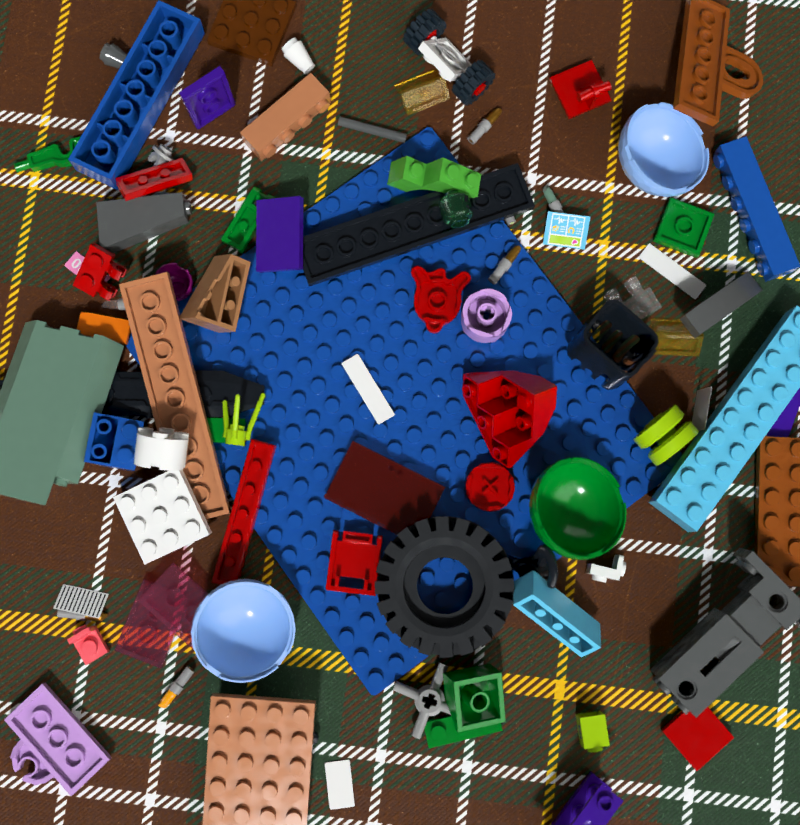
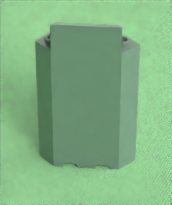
[0,320,124,505]

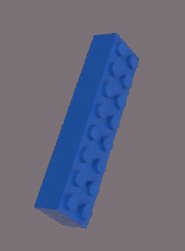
[68,0,205,190]

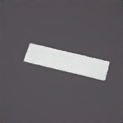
[639,243,706,299]
[342,354,395,424]

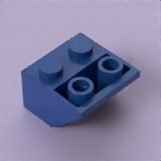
[84,412,144,471]

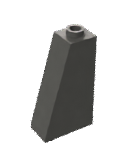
[96,192,192,253]

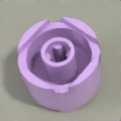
[461,289,512,343]

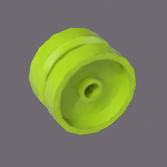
[633,404,699,466]

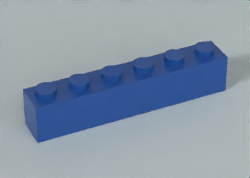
[713,136,800,282]

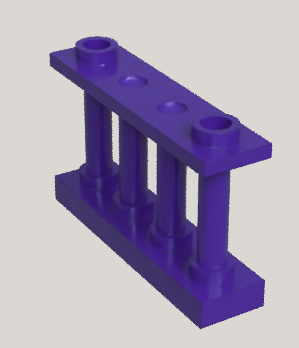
[551,771,623,825]

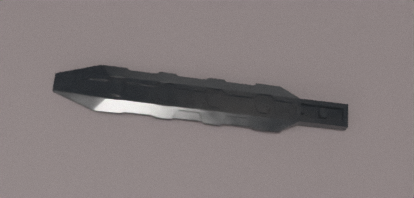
[0,370,265,419]

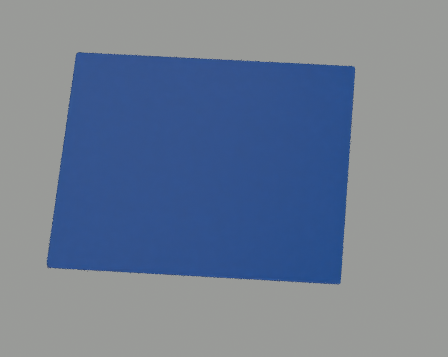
[125,127,683,696]

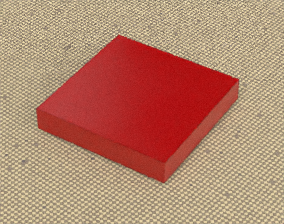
[661,707,734,771]

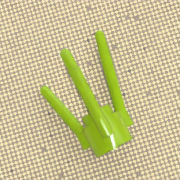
[222,393,265,446]

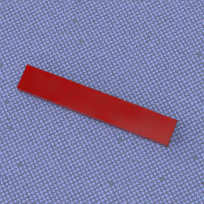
[211,439,276,585]

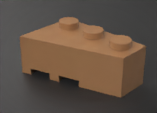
[180,254,251,333]

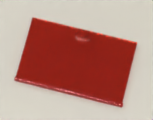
[324,441,445,535]

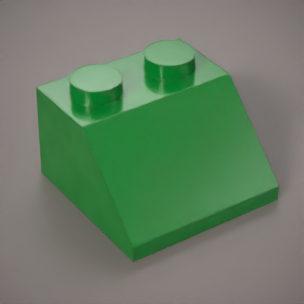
[443,663,506,732]

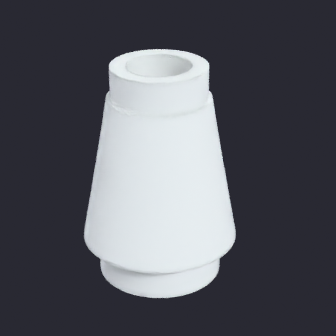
[282,38,315,74]

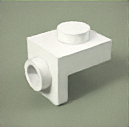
[585,555,626,583]

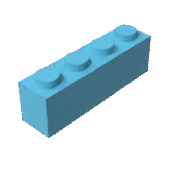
[513,570,601,657]

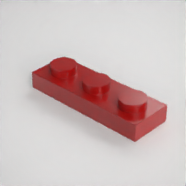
[115,158,193,201]

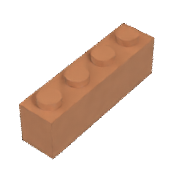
[240,73,331,161]

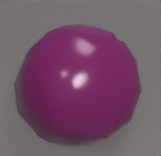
[156,263,194,301]

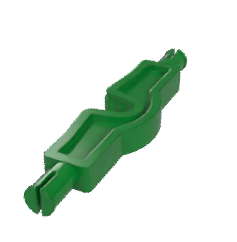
[14,137,80,173]

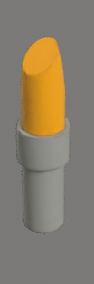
[158,666,195,708]

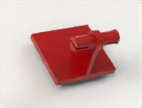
[549,60,612,119]

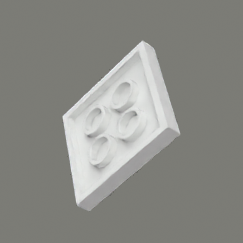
[113,470,212,565]

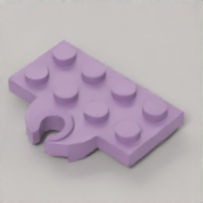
[4,683,112,796]

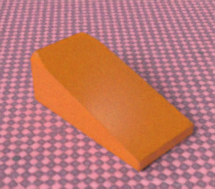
[77,312,131,345]

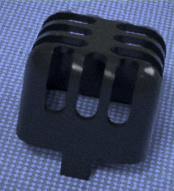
[567,299,659,390]

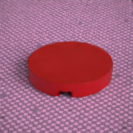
[465,462,515,512]

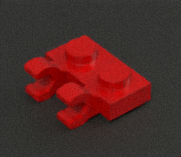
[73,243,128,301]

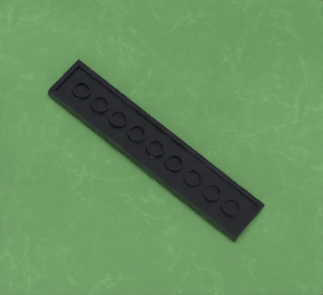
[303,163,535,287]

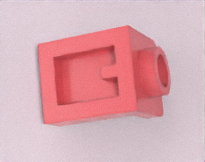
[67,624,110,665]

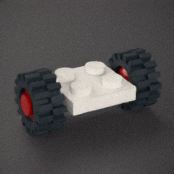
[403,9,496,106]

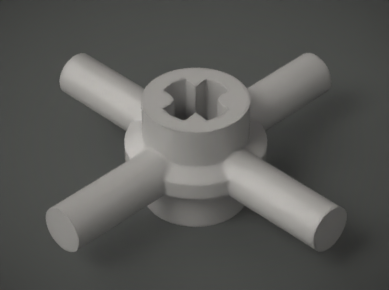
[393,662,451,739]

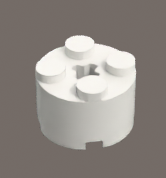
[134,427,189,471]

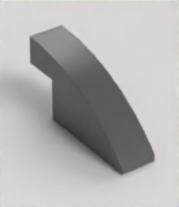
[680,271,763,339]

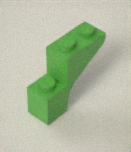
[387,156,481,198]

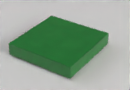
[653,197,715,258]

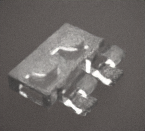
[603,276,662,332]

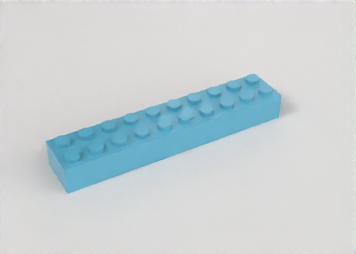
[648,305,800,532]

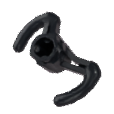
[507,545,558,589]

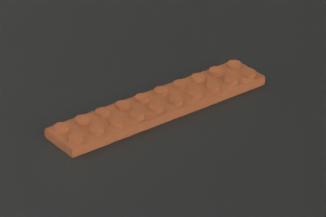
[119,272,231,519]

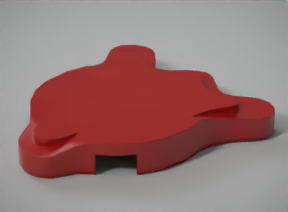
[411,266,471,333]

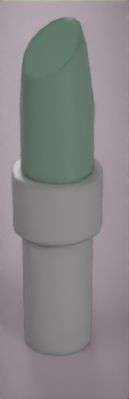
[542,185,564,213]

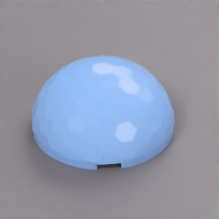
[618,102,709,197]
[191,579,295,683]

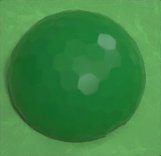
[529,457,627,560]

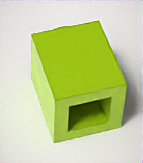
[575,711,610,752]

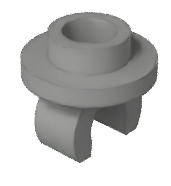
[148,144,174,166]

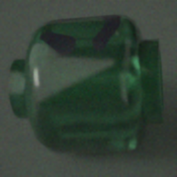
[439,190,473,228]

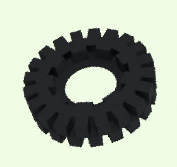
[375,516,514,658]

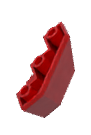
[462,370,557,469]

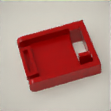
[325,530,383,596]

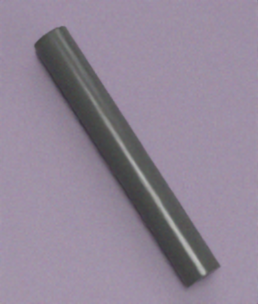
[338,116,407,143]

